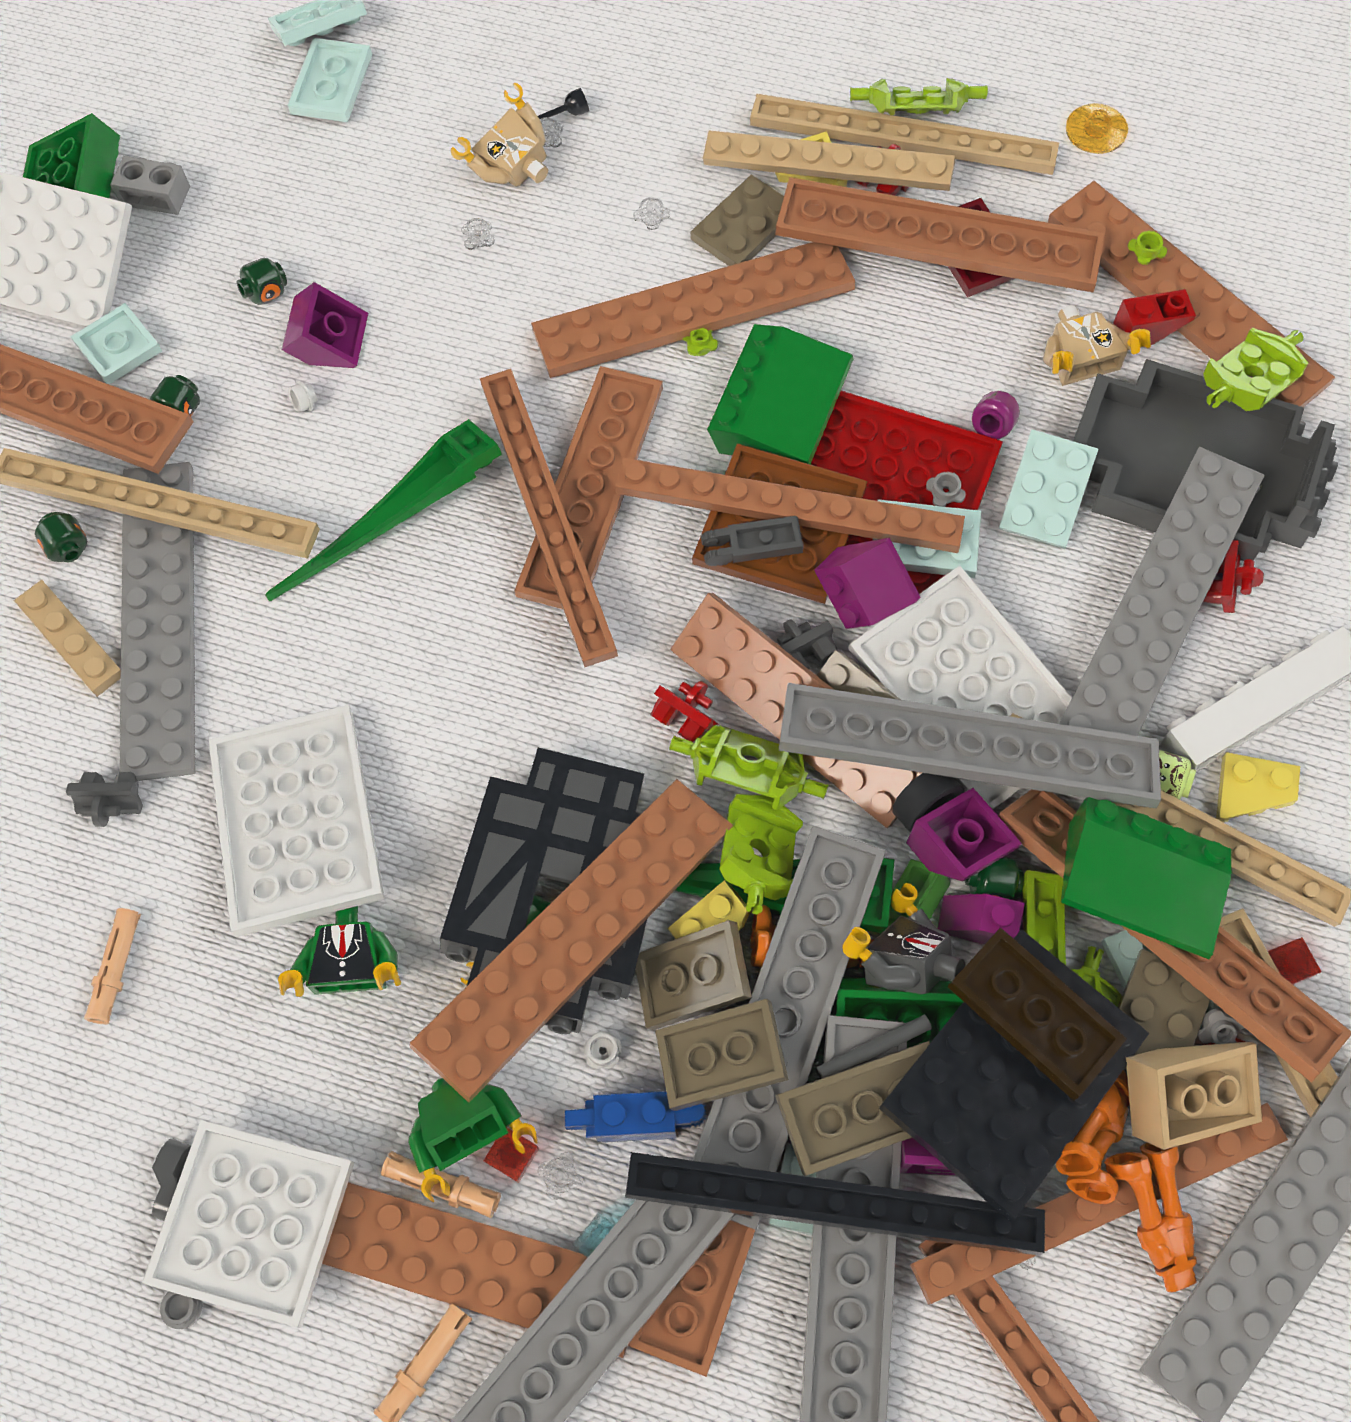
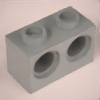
[110,156,190,215]

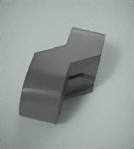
[152,1138,191,1221]

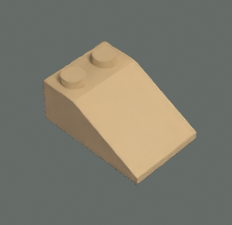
[1126,1042,1262,1150]

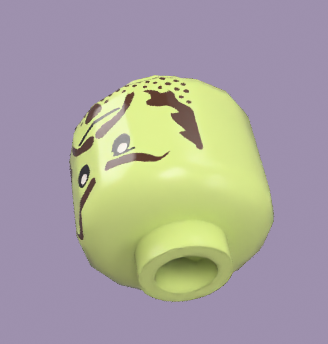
[1159,750,1196,800]

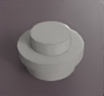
[160,1291,203,1329]

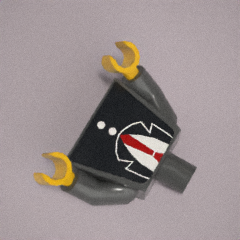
[842,883,966,994]

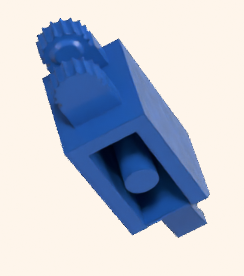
[565,1091,707,1143]

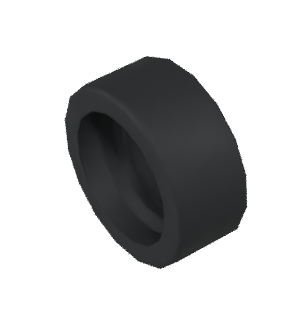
[893,773,965,833]

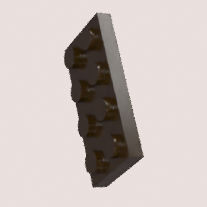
[947,927,1127,1101]

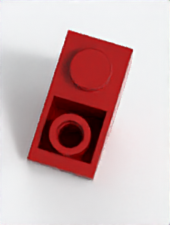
[1113,289,1196,345]

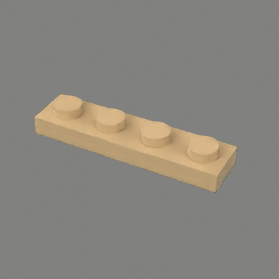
[13,580,121,697]

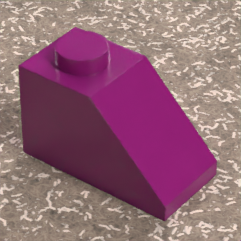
[937,894,1025,945]

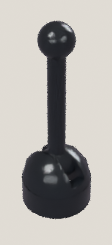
[538,88,589,121]

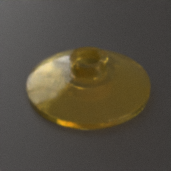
[1066,103,1128,154]

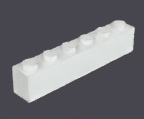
[1161,626,1351,773]

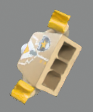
[451,83,548,186]
[1043,305,1151,386]

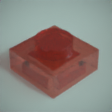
[1268,937,1322,985]
[483,1127,539,1183]

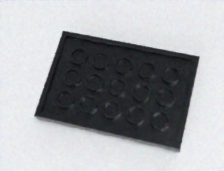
[879,929,1150,1222]

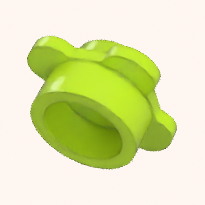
[1128,231,1167,265]
[683,328,718,356]

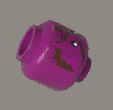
[971,391,1020,440]

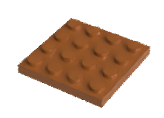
[692,444,867,604]

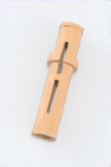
[84,908,141,1025]
[381,1151,501,1218]
[373,1303,472,1422]

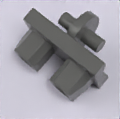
[777,619,837,670]
[66,772,143,827]

